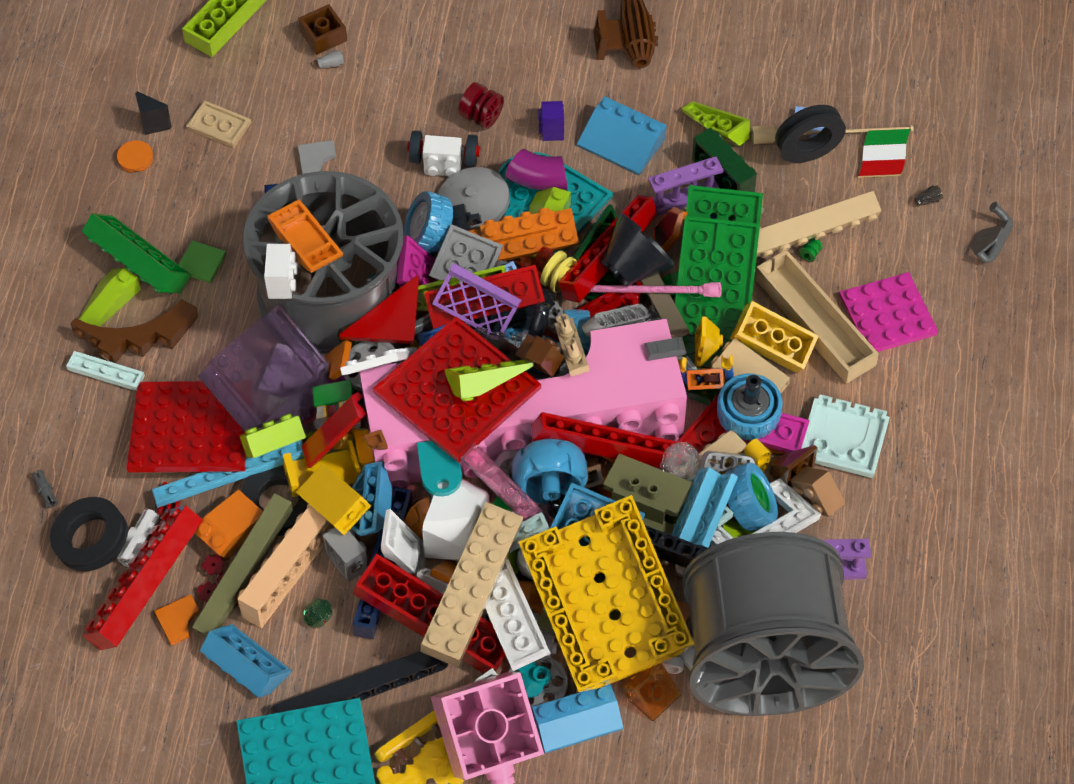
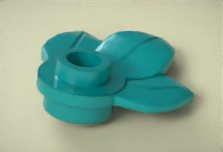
[518,662,551,698]

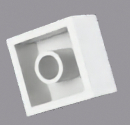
[264,244,297,299]

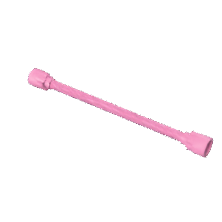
[561,282,721,297]

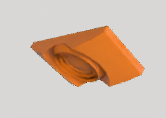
[267,199,343,273]

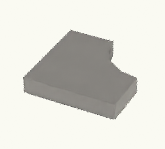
[298,140,336,174]

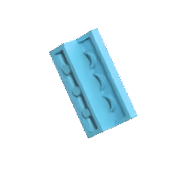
[671,467,738,548]

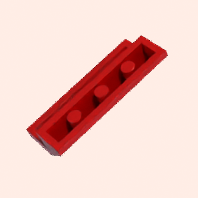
[301,391,367,468]

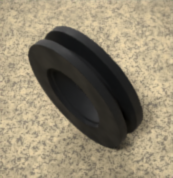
[775,105,846,163]
[241,465,308,536]
[50,497,128,572]

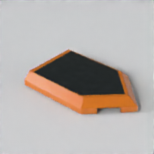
[653,207,687,253]

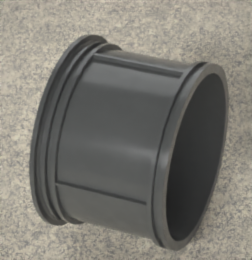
[243,171,403,355]
[682,532,864,716]

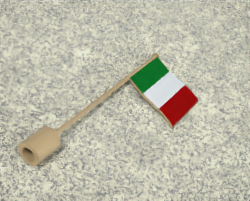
[751,125,914,178]

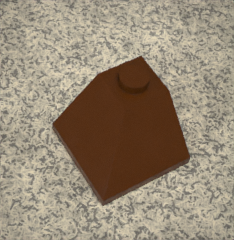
[770,445,818,486]

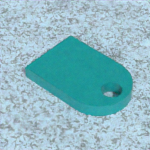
[417,441,462,497]

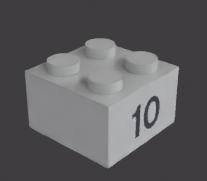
[322,527,368,582]

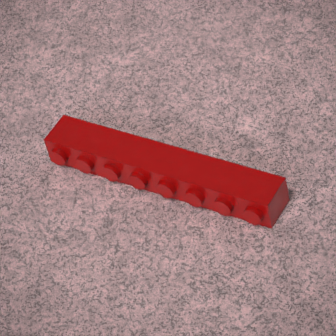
[559,195,657,303]
[531,412,685,471]

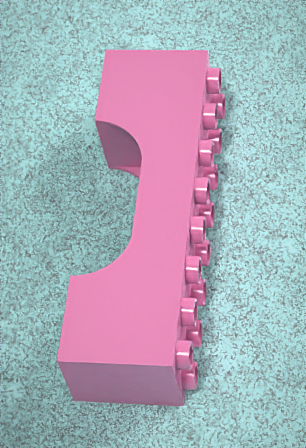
[359,319,687,489]

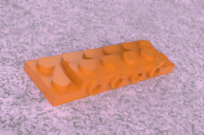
[470,208,579,261]

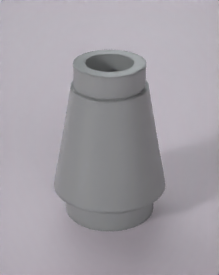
[317,50,345,69]

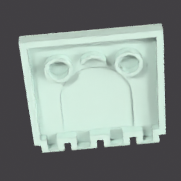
[801,394,890,478]

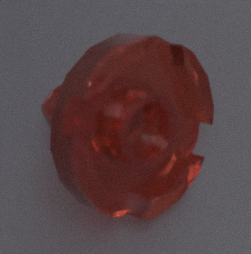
[519,246,554,280]

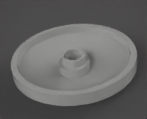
[438,167,510,230]

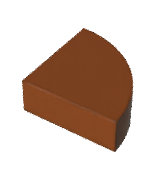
[362,429,388,450]

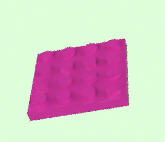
[839,272,938,352]

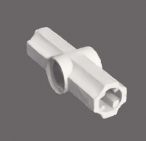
[117,509,160,567]

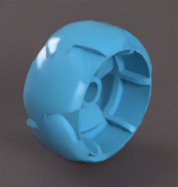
[511,438,588,504]

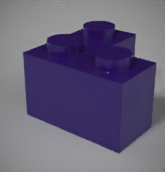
[538,101,564,141]

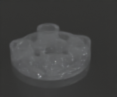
[660,442,700,480]

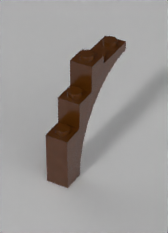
[71,299,198,363]

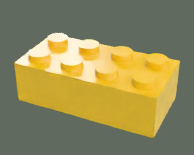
[730,301,818,373]

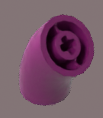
[506,149,568,191]

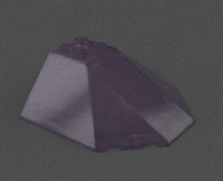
[198,304,329,440]

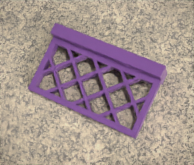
[432,263,522,341]

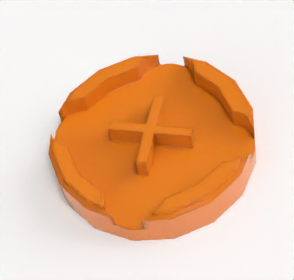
[117,140,153,173]

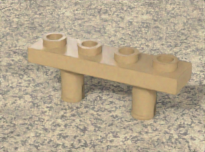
[554,314,590,377]

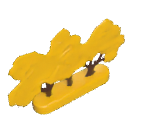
[374,710,464,784]

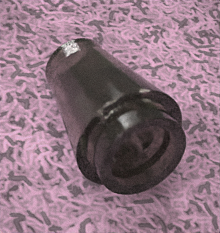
[914,185,943,206]

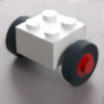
[407,131,481,177]

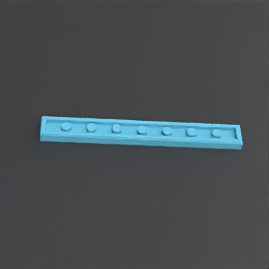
[152,440,305,508]

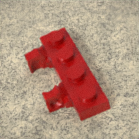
[577,282,642,318]

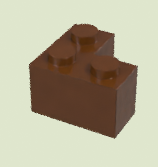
[515,334,565,377]

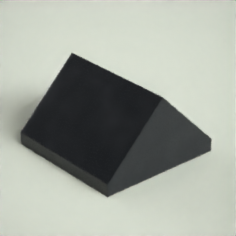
[135,91,172,135]

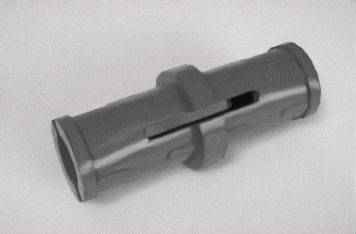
[32,470,58,508]

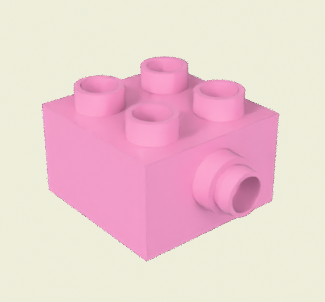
[430,671,544,784]

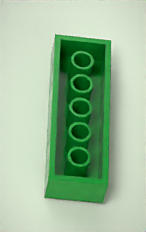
[82,213,191,294]

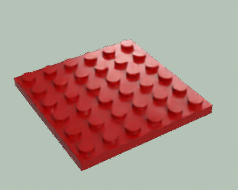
[373,316,541,463]
[127,381,253,473]

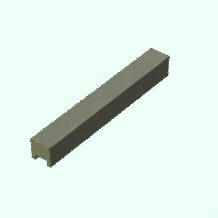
[192,493,293,637]

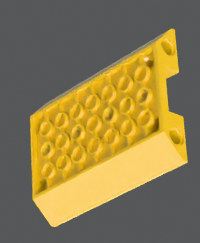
[519,495,694,692]

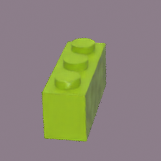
[240,413,306,458]

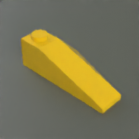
[694,317,723,369]

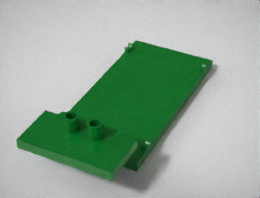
[675,185,763,368]

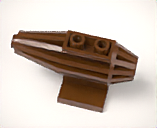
[593,0,658,68]

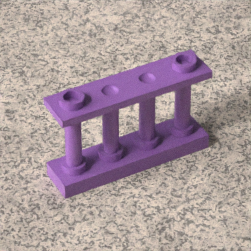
[648,157,723,217]
[823,539,871,580]

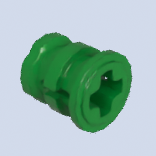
[799,238,823,262]

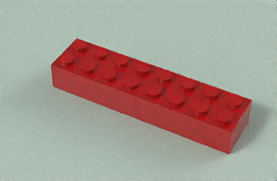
[82,505,203,650]
[353,554,506,674]

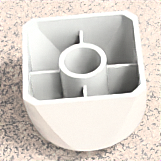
[422,479,489,560]

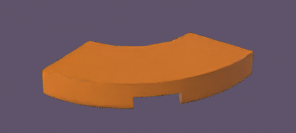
[404,496,431,540]

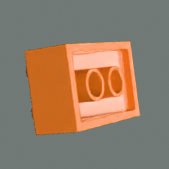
[195,490,263,560]

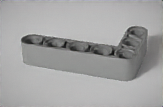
[582,304,654,337]

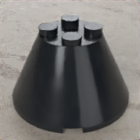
[601,213,675,287]

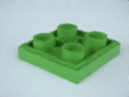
[179,240,226,283]

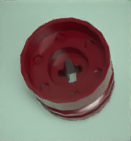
[458,82,504,129]

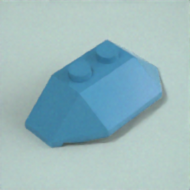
[352,461,392,536]

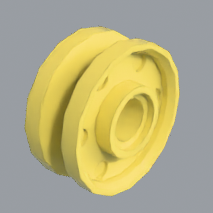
[540,251,577,293]

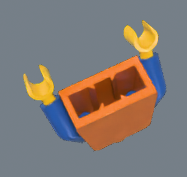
[677,355,734,390]

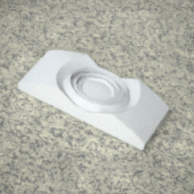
[381,509,426,581]

